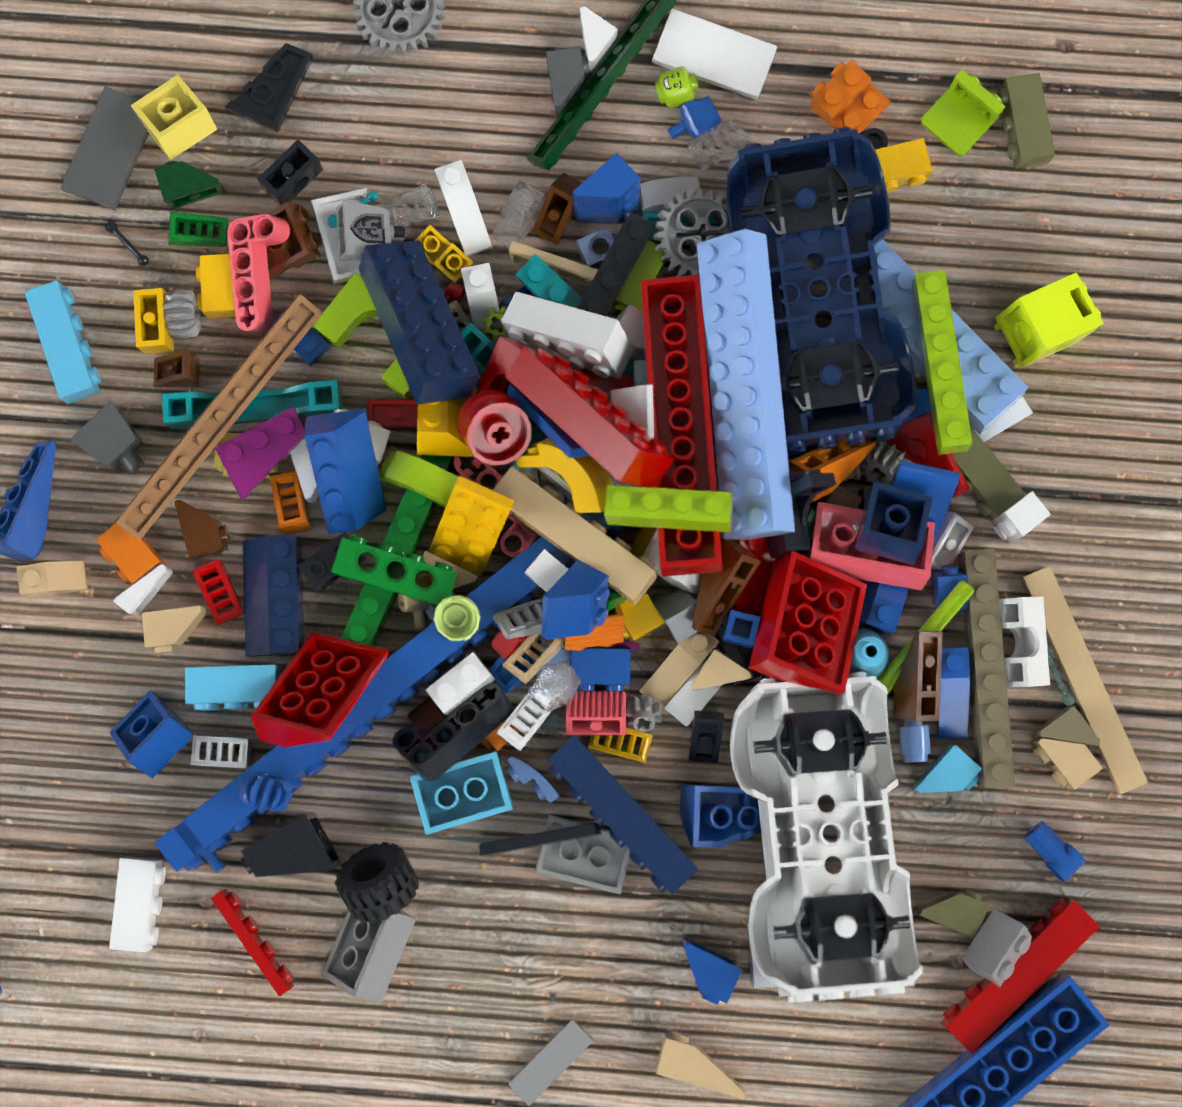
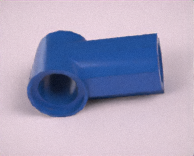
[1024,821,1086,883]

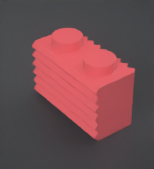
[566,691,626,735]

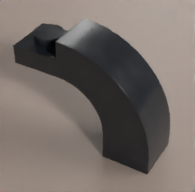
[767,469,836,558]

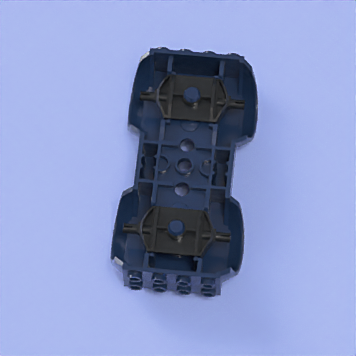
[726,127,917,454]

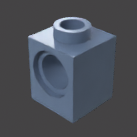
[577,227,617,269]

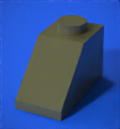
[915,889,989,938]

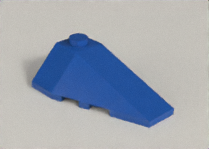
[0,440,56,561]

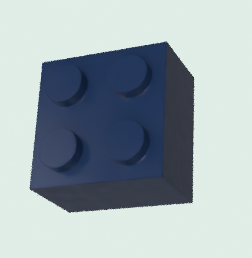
[855,481,933,565]

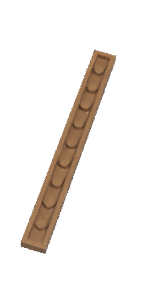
[114,294,322,541]

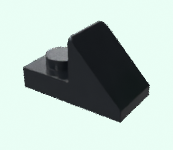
[689,710,724,763]

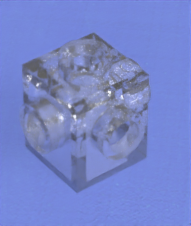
[528,661,582,712]

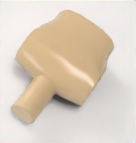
[398,571,432,628]

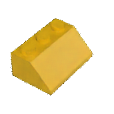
[417,387,477,457]

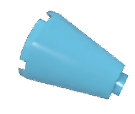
[849,626,890,680]

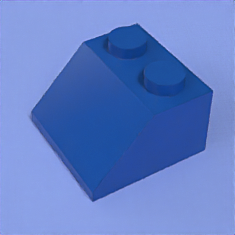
[542,560,610,639]
[110,690,193,778]
[682,937,742,1005]

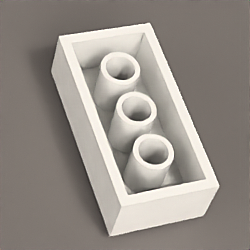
[501,292,634,379]

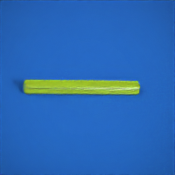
[877,580,974,695]

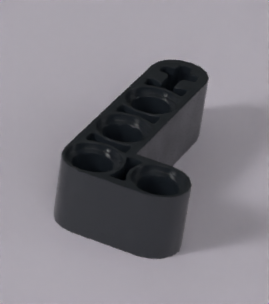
[393,683,513,782]

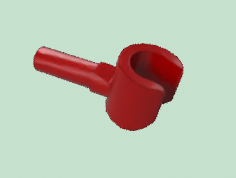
[444,283,466,303]

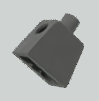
[70,401,144,473]

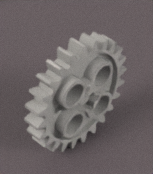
[353,0,445,56]
[653,188,730,277]

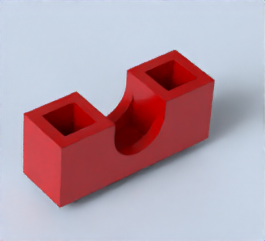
[476,337,534,394]

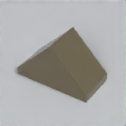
[1033,706,1100,746]

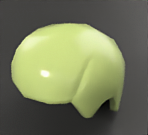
[434,595,481,641]

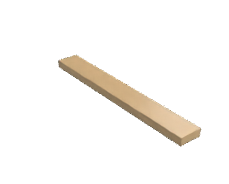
[1021,566,1148,794]

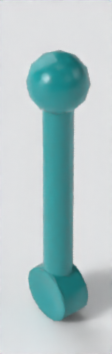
[327,191,379,228]

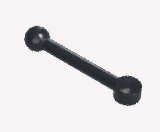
[105,221,149,266]

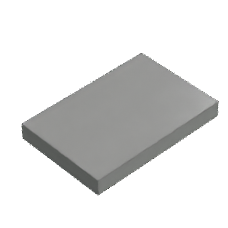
[534,815,631,895]

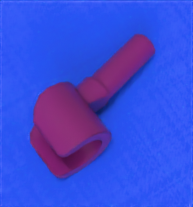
[603,640,640,651]

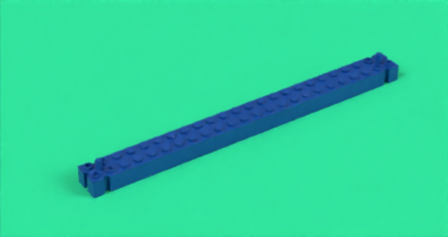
[154,403,716,873]

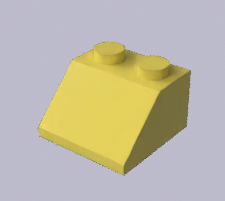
[131,74,217,161]

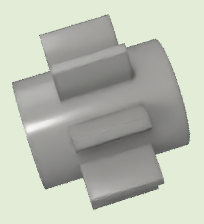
[626,695,662,732]

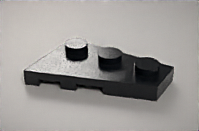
[225,43,313,132]

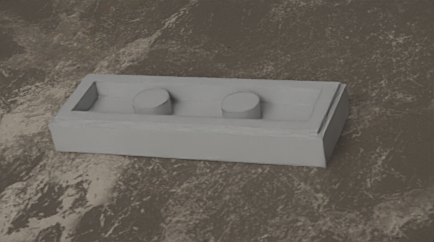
[508,1018,593,1106]

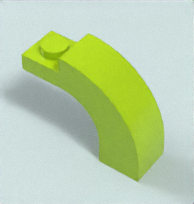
[379,450,458,508]

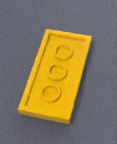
[428,476,515,577]

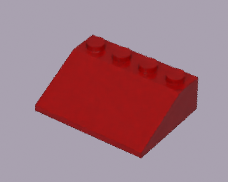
[749,550,867,694]
[250,632,389,747]

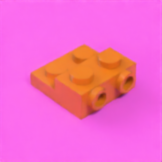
[810,60,891,134]

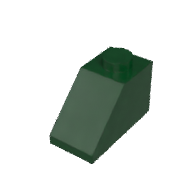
[154,161,225,210]

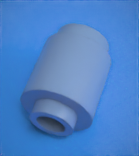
[899,720,931,763]

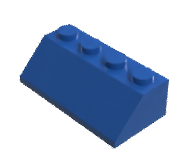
[304,408,386,535]

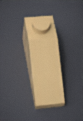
[639,632,719,710]
[655,1031,746,1100]

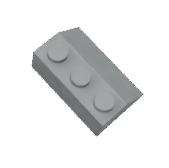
[322,910,416,1004]

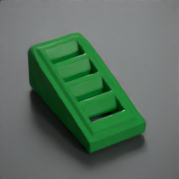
[168,212,228,247]

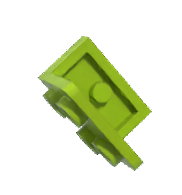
[921,69,1006,157]

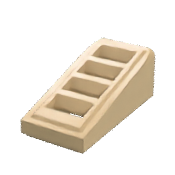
[502,634,563,684]

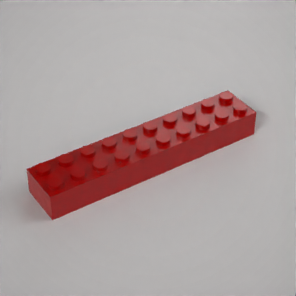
[641,275,723,577]

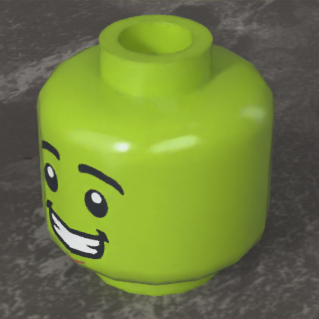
[655,66,699,109]

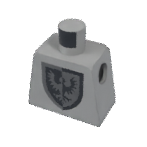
[336,200,405,262]

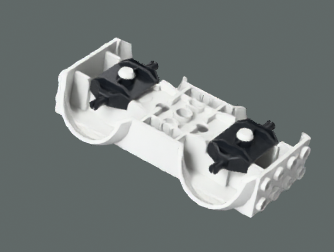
[730,672,922,1003]

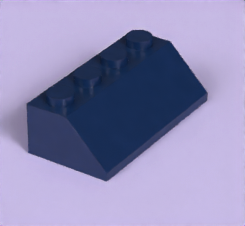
[243,535,304,657]

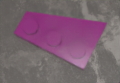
[215,407,305,501]

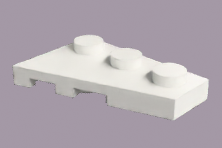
[311,188,367,284]

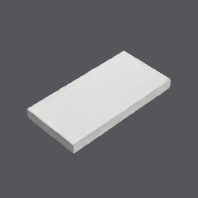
[652,9,778,101]

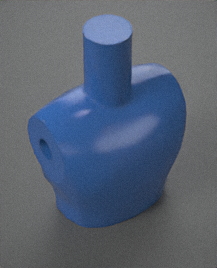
[667,96,722,140]

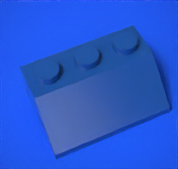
[573,153,641,224]

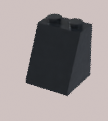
[241,812,342,877]

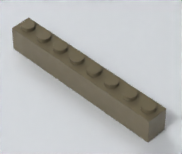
[958,549,1015,788]

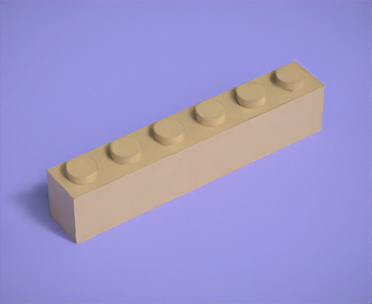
[493,466,657,606]

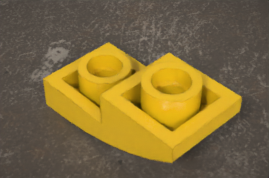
[415,225,473,283]

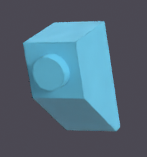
[911,745,982,793]

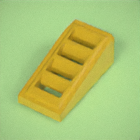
[588,728,653,763]

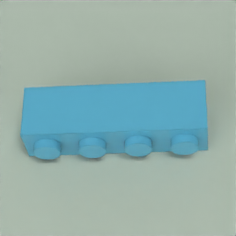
[24,280,101,404]

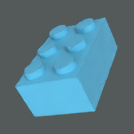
[185,665,285,711]
[410,751,514,835]

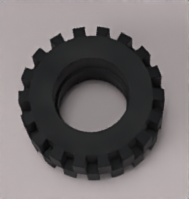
[335,842,419,923]

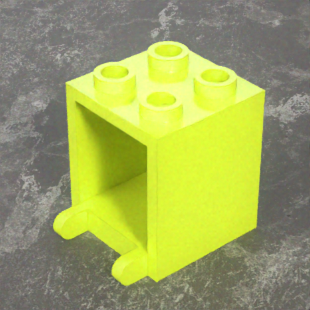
[994,272,1104,368]

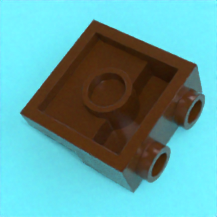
[245,201,321,280]

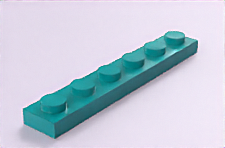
[515,254,648,386]

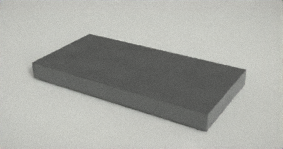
[61,86,149,211]

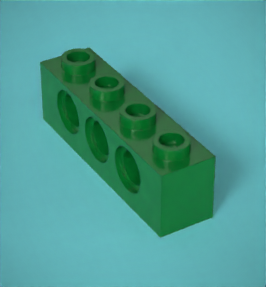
[331,534,458,606]

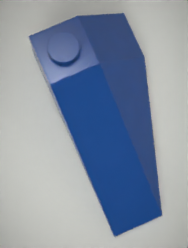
[854,578,909,635]
[680,785,761,847]

